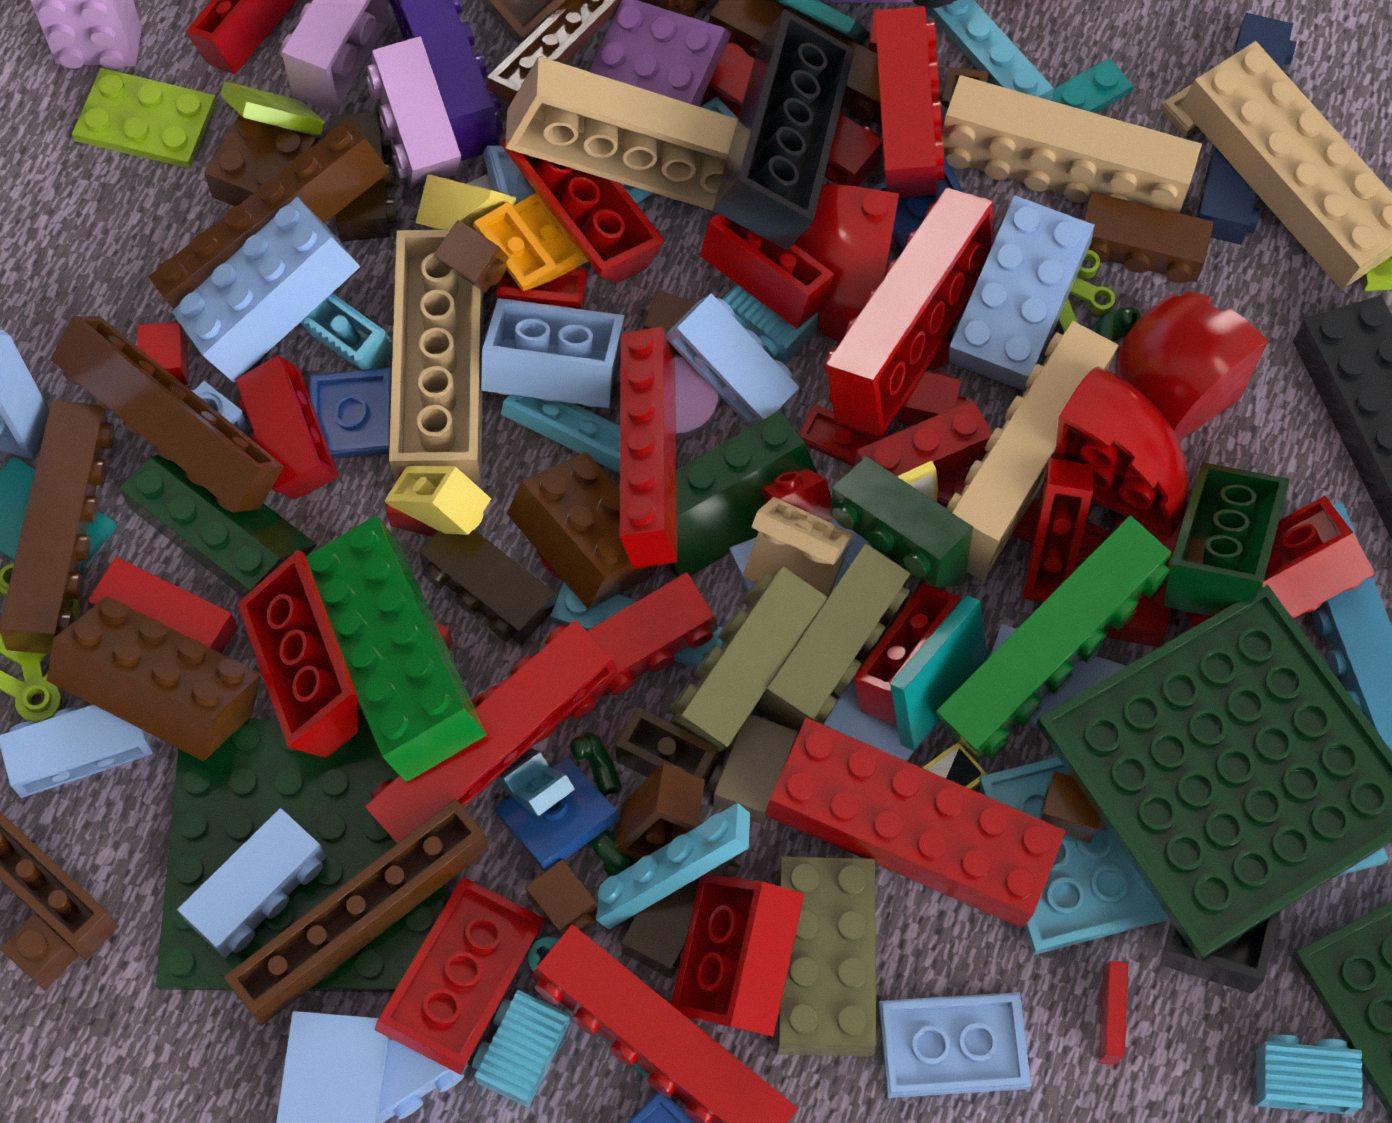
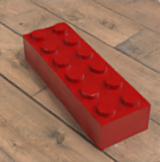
[824,188,995,438]
[764,718,1066,928]

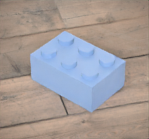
[481,298,625,408]

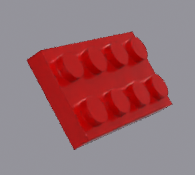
[374,876,545,1075]

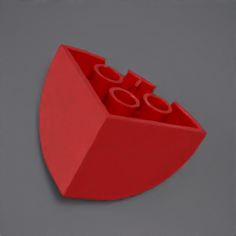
[794,185,899,343]
[1116,291,1268,442]
[1054,366,1188,537]

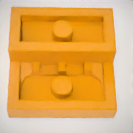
[473,192,588,291]

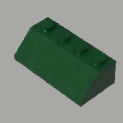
[668,409,818,577]
[119,454,317,597]
[1164,462,1290,616]

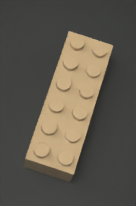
[1180,41,1392,290]
[505,56,738,212]
[942,75,1202,213]
[389,230,484,483]
[946,321,1119,581]

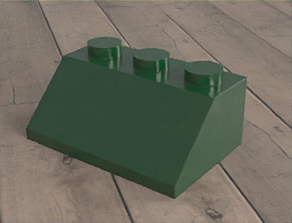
[830,456,973,587]

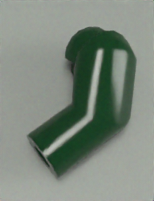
[1095,307,1141,342]
[570,732,622,796]
[588,830,633,876]

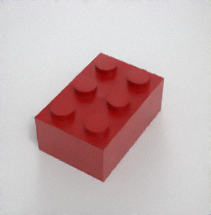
[671,873,804,1037]

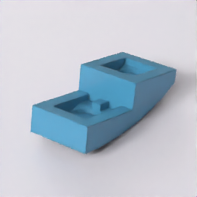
[495,748,575,816]

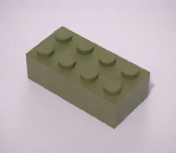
[756,543,911,736]
[667,566,827,752]
[777,856,876,1057]

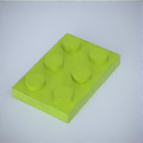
[72,68,217,169]

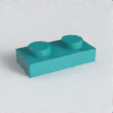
[1050,57,1134,113]

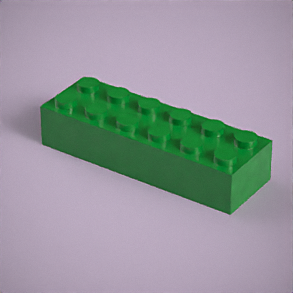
[306,515,487,783]
[936,515,1171,762]

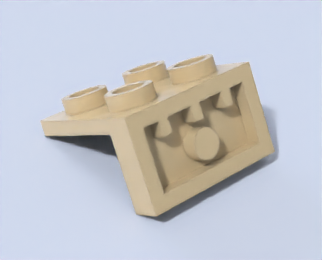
[743,497,854,612]

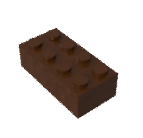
[47,596,261,761]

